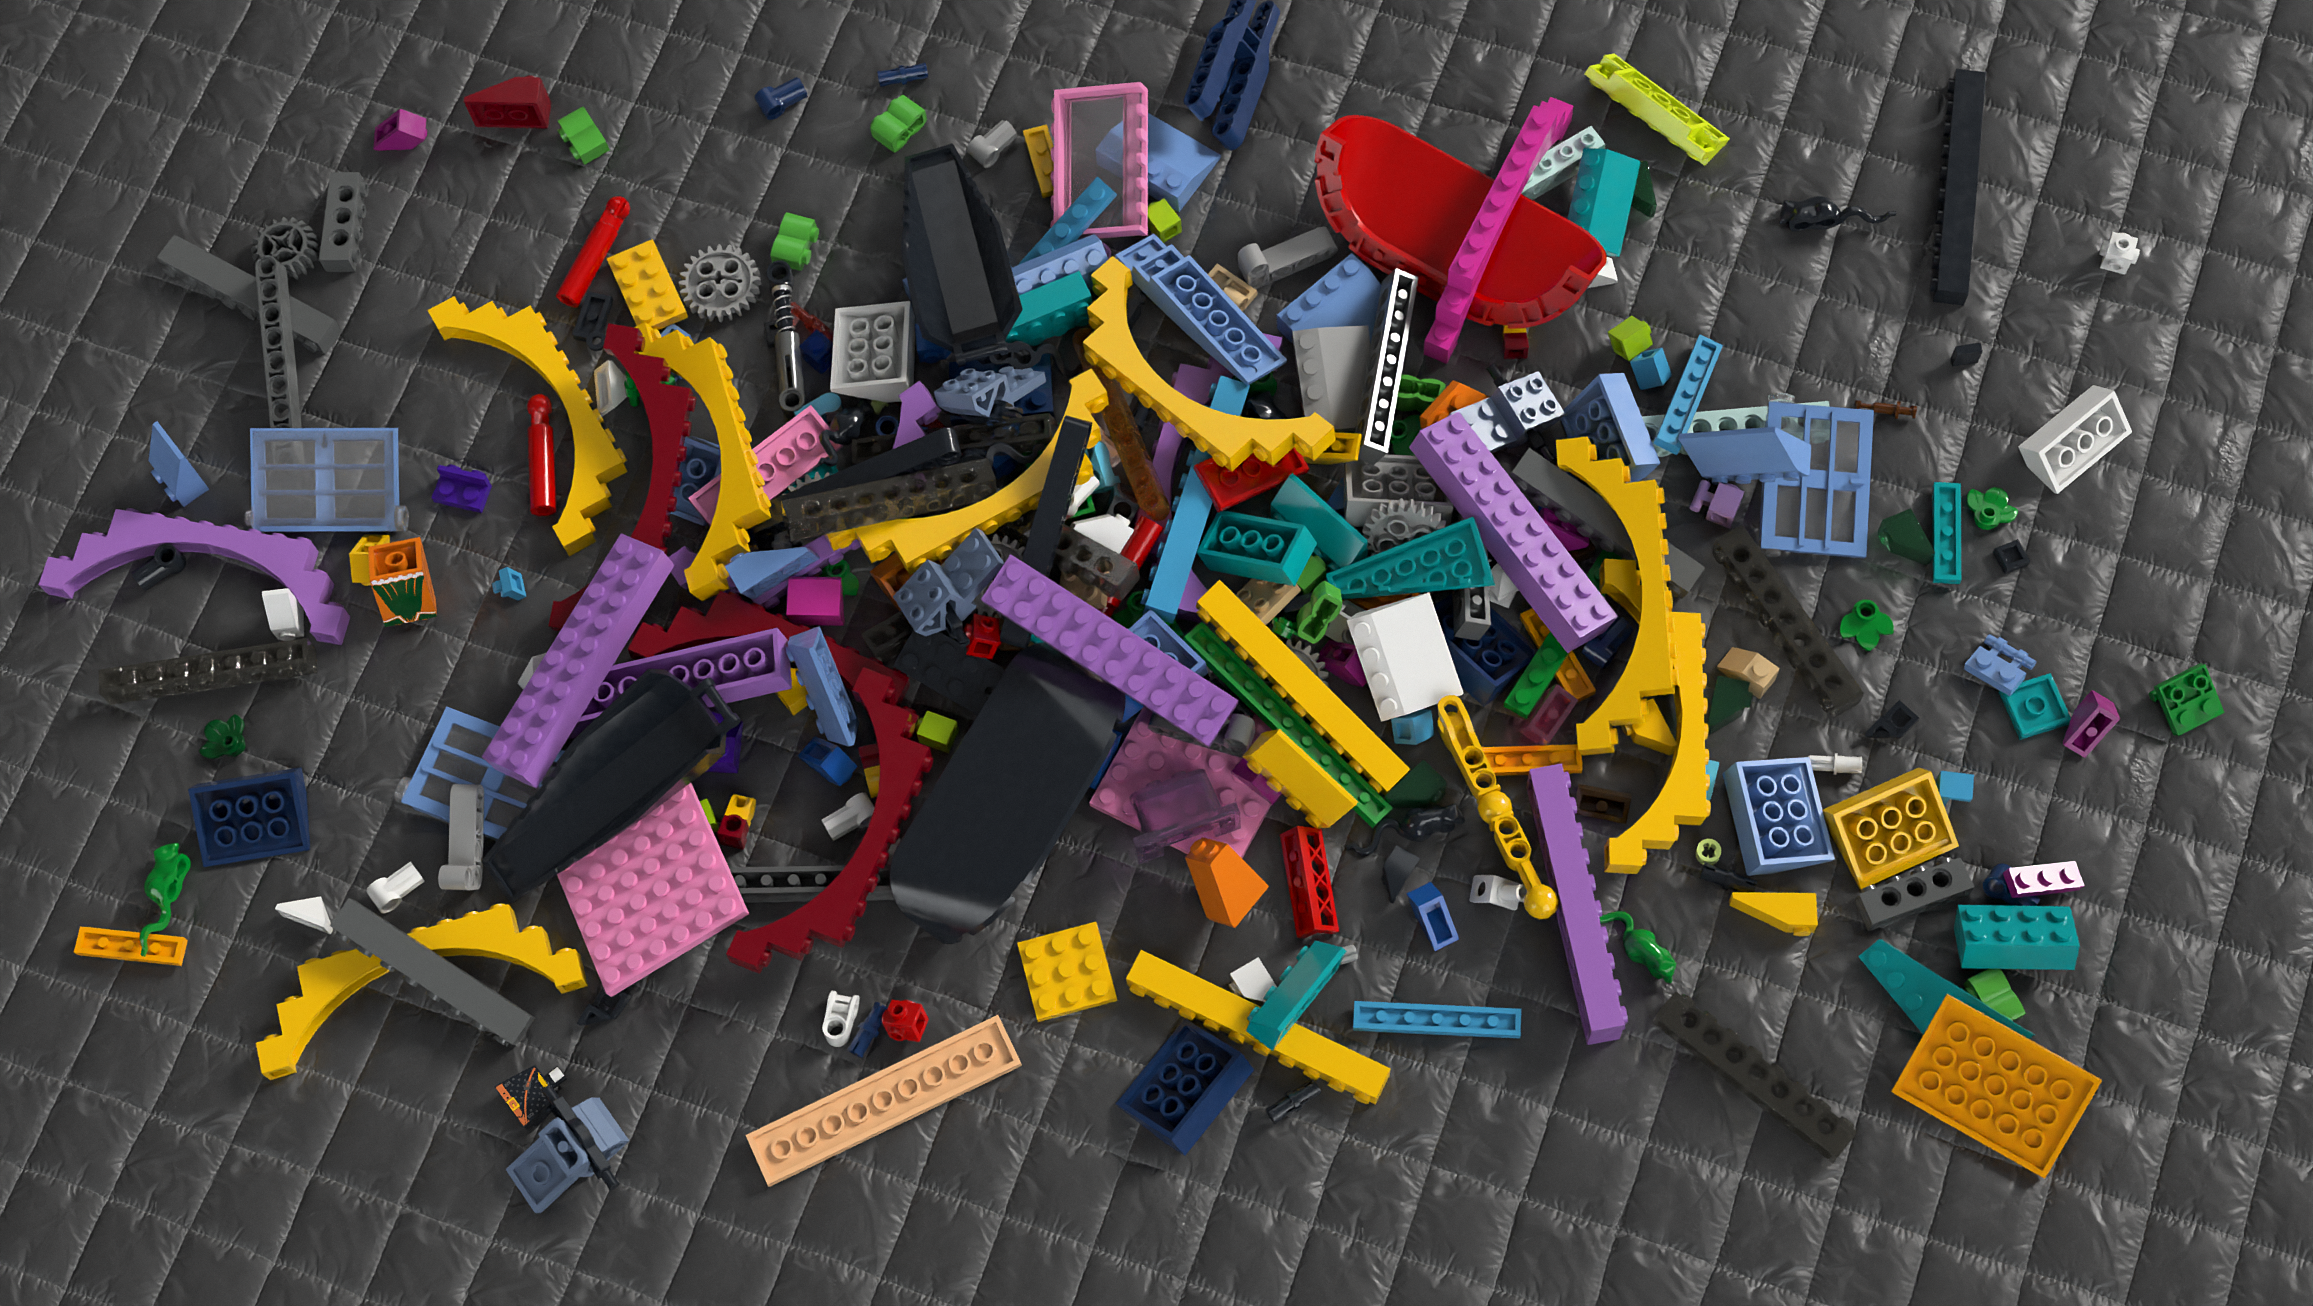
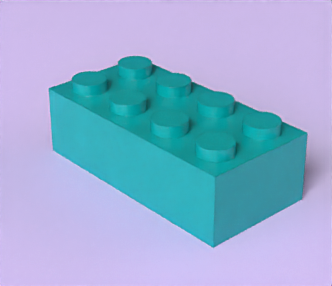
[1005,271,1092,346]
[1196,511,1317,587]
[1954,905,2080,970]

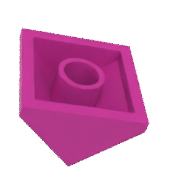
[786,576,845,626]

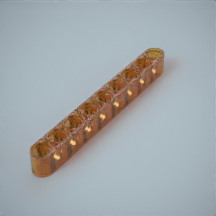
[1072,328,1170,521]

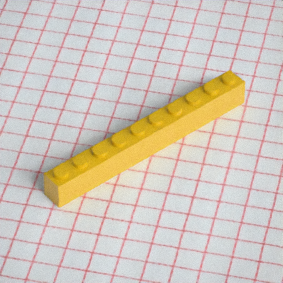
[1196,580,1410,796]
[1126,950,1390,1105]

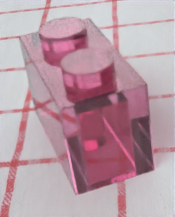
[1519,684,1578,746]

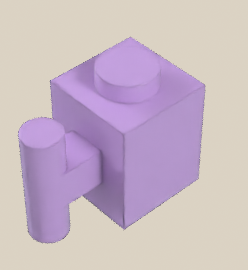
[1690,480,1744,528]

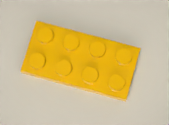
[606,239,688,330]

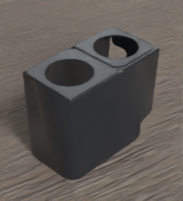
[1099,483,1140,527]

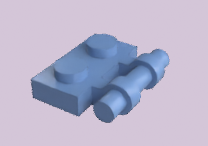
[1964,634,2036,696]

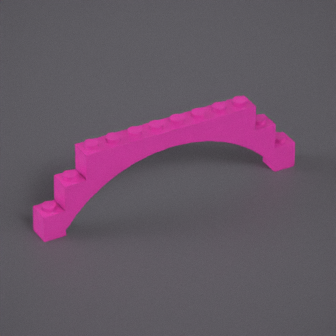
[1424,97,1573,364]

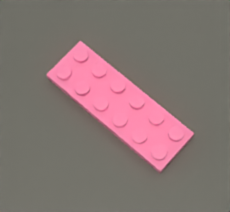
[688,405,843,526]

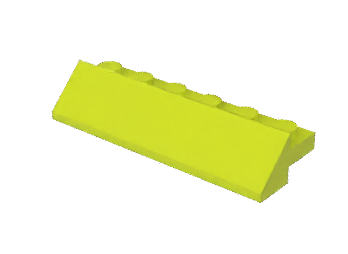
[1584,54,1730,166]

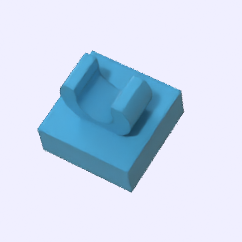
[492,567,526,601]

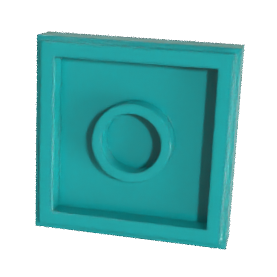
[1999,673,2071,740]

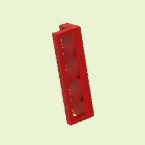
[1280,826,1339,939]

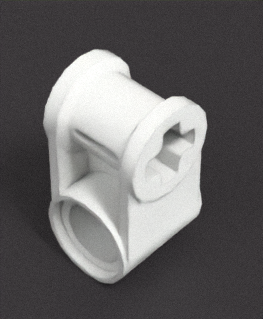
[822,991,859,1047]

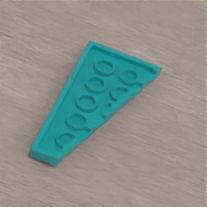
[1326,517,1495,600]
[1858,939,2035,1039]

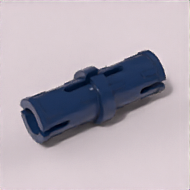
[877,63,928,87]
[847,1002,888,1058]

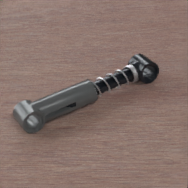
[766,260,806,420]

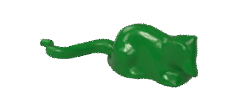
[140,843,191,957]
[1599,911,1676,983]

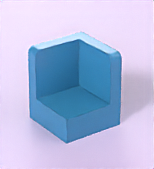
[1630,347,1672,390]
[1391,709,1434,745]
[1936,771,1974,806]

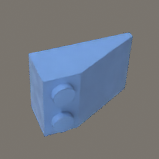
[148,421,209,507]
[671,436,721,526]
[725,547,820,600]
[1128,609,1208,677]

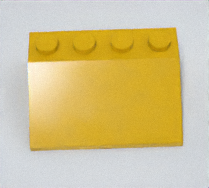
[1823,768,1959,889]

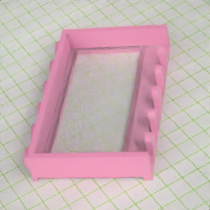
[1050,82,1148,240]

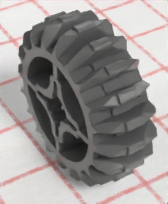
[251,217,320,282]

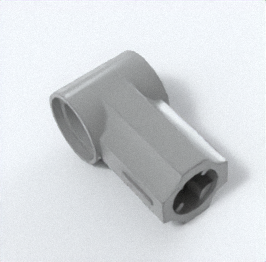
[967,120,1017,168]

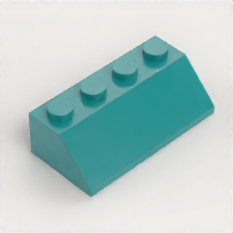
[1568,148,1640,257]
[1271,473,1368,572]
[1246,941,1346,1051]

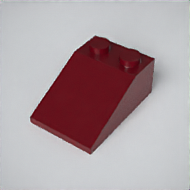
[464,75,551,129]

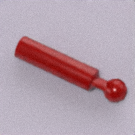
[556,196,630,308]
[527,394,556,516]
[1097,515,1164,618]

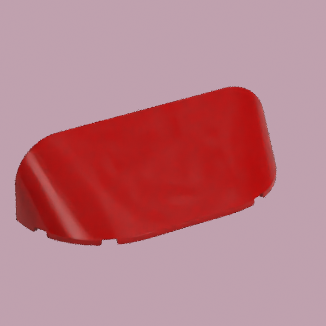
[1315,115,1607,329]

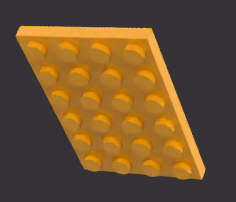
[1891,994,2102,1179]

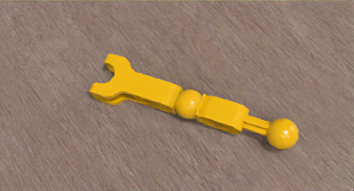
[1437,695,1559,919]

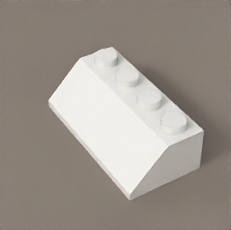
[2018,385,2132,494]

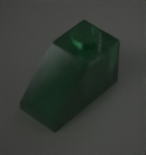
[1631,161,1657,218]
[1878,508,1935,565]
[1707,676,1753,735]
[1385,760,1447,808]

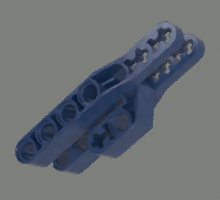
[1184,0,1280,151]

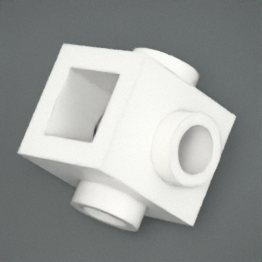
[2099,232,2140,275]

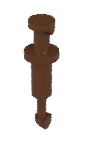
[1854,400,1917,419]

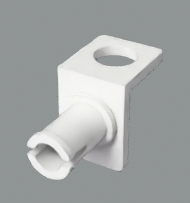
[1469,875,1527,910]

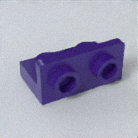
[432,464,492,513]

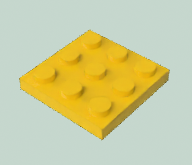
[1017,922,1118,1022]

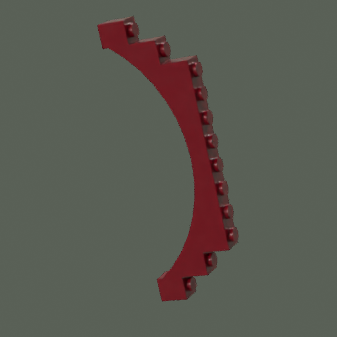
[548,323,696,631]
[628,591,919,740]
[726,667,934,974]

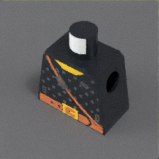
[495,1066,567,1133]

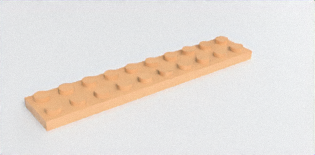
[746,1015,1022,1187]

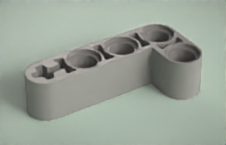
[1238,226,1338,289]
[438,784,484,890]

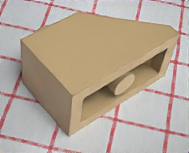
[1716,647,1780,699]

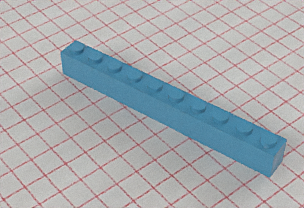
[1140,375,1250,624]

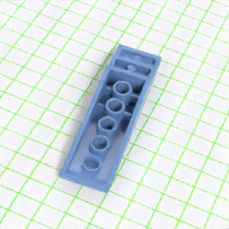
[1115,234,1287,386]

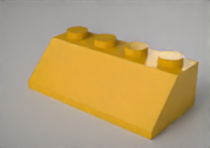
[1242,729,1358,828]

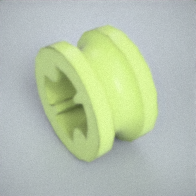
[1695,839,1721,865]

